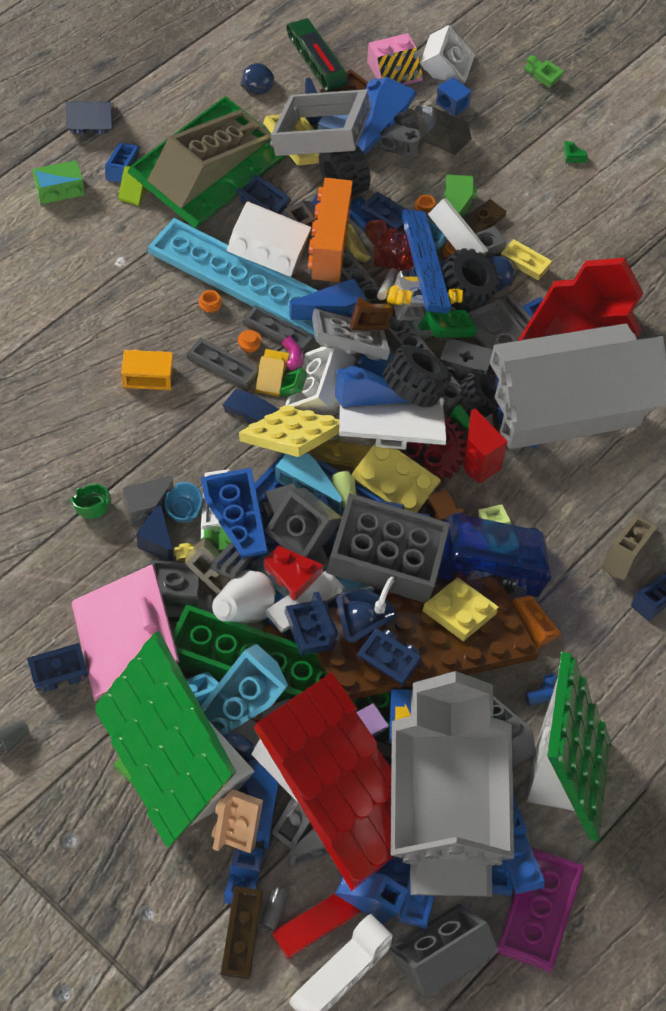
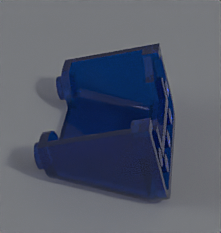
[439,513,552,597]

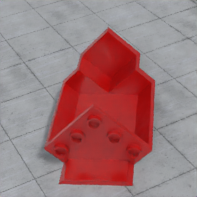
[518,257,644,341]

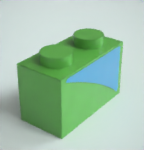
[32,160,85,204]

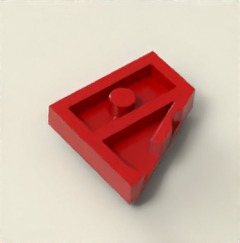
[264,546,323,601]

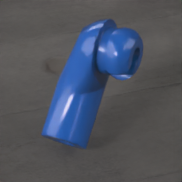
[525,673,558,706]

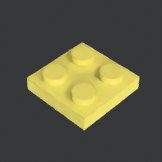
[423,577,498,642]

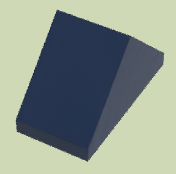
[136,506,173,561]

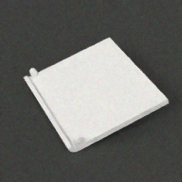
[339,397,446,450]

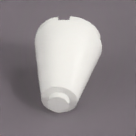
[212,570,276,623]

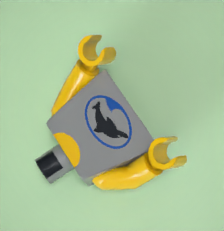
[387,271,463,321]

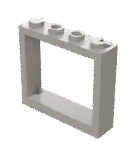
[270,89,371,156]

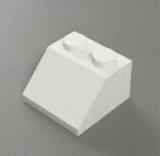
[420,25,475,84]

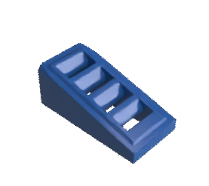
[105,143,140,183]

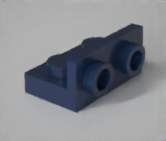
[360,191,408,235]
[357,628,424,686]

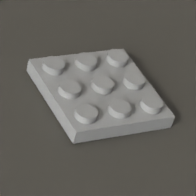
[312,308,390,360]

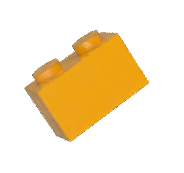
[121,350,173,390]

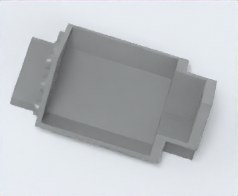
[391,671,514,897]

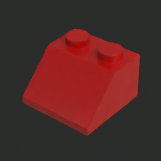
[463,408,508,484]

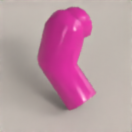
[282,336,303,371]

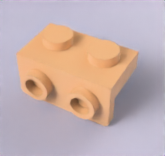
[211,789,263,853]

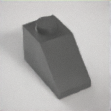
[123,475,174,526]

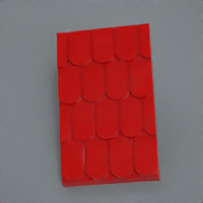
[251,672,394,892]

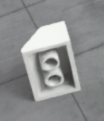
[226,201,312,277]
[285,347,356,417]

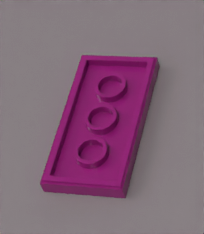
[497,847,584,972]

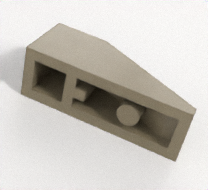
[601,515,657,580]
[185,538,233,595]

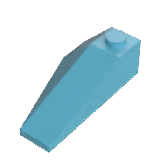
[201,644,288,736]

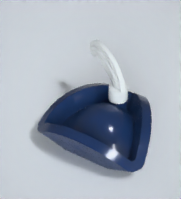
[337,576,398,642]

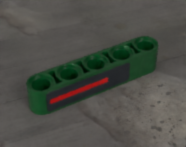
[286,18,348,92]

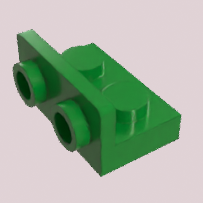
[418,310,478,338]

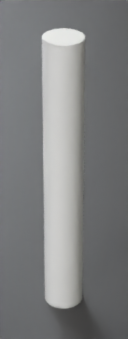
[377,268,398,300]

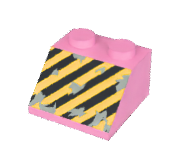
[367,33,423,85]

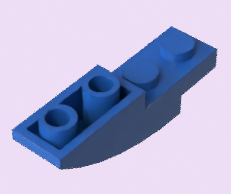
[502,796,545,894]

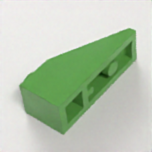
[444,174,477,241]

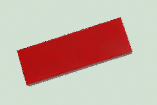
[272,894,360,960]

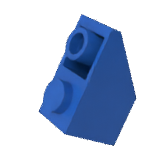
[335,873,408,924]

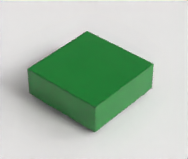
[279,368,308,398]

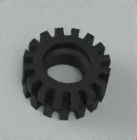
[460,370,500,418]

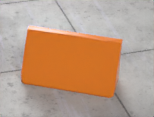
[512,595,561,649]

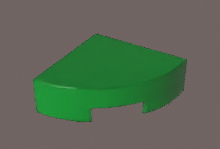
[563,141,588,163]
[449,405,470,430]

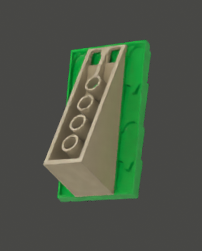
[127,96,287,228]

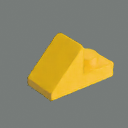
[256,349,289,397]

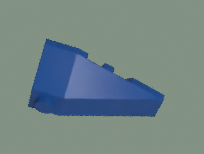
[358,77,417,155]
[201,468,268,558]

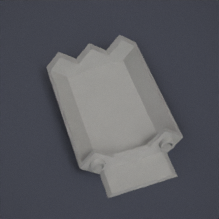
[490,324,666,450]

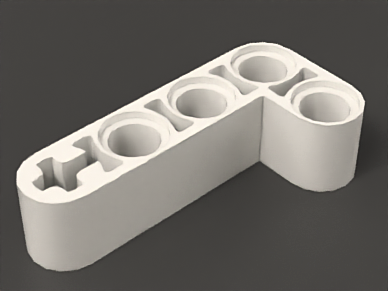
[289,914,393,1011]

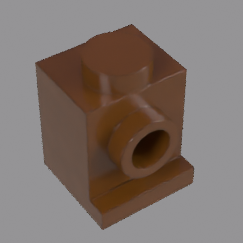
[426,490,464,530]

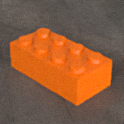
[308,178,352,283]

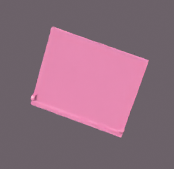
[71,565,180,701]

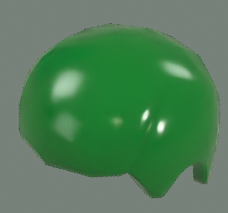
[70,484,112,519]

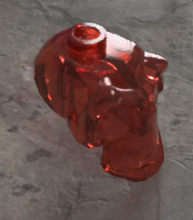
[364,220,414,270]

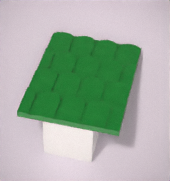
[95,631,255,848]
[527,652,611,842]

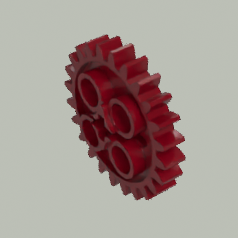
[387,417,466,484]

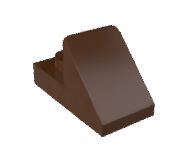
[349,297,394,330]

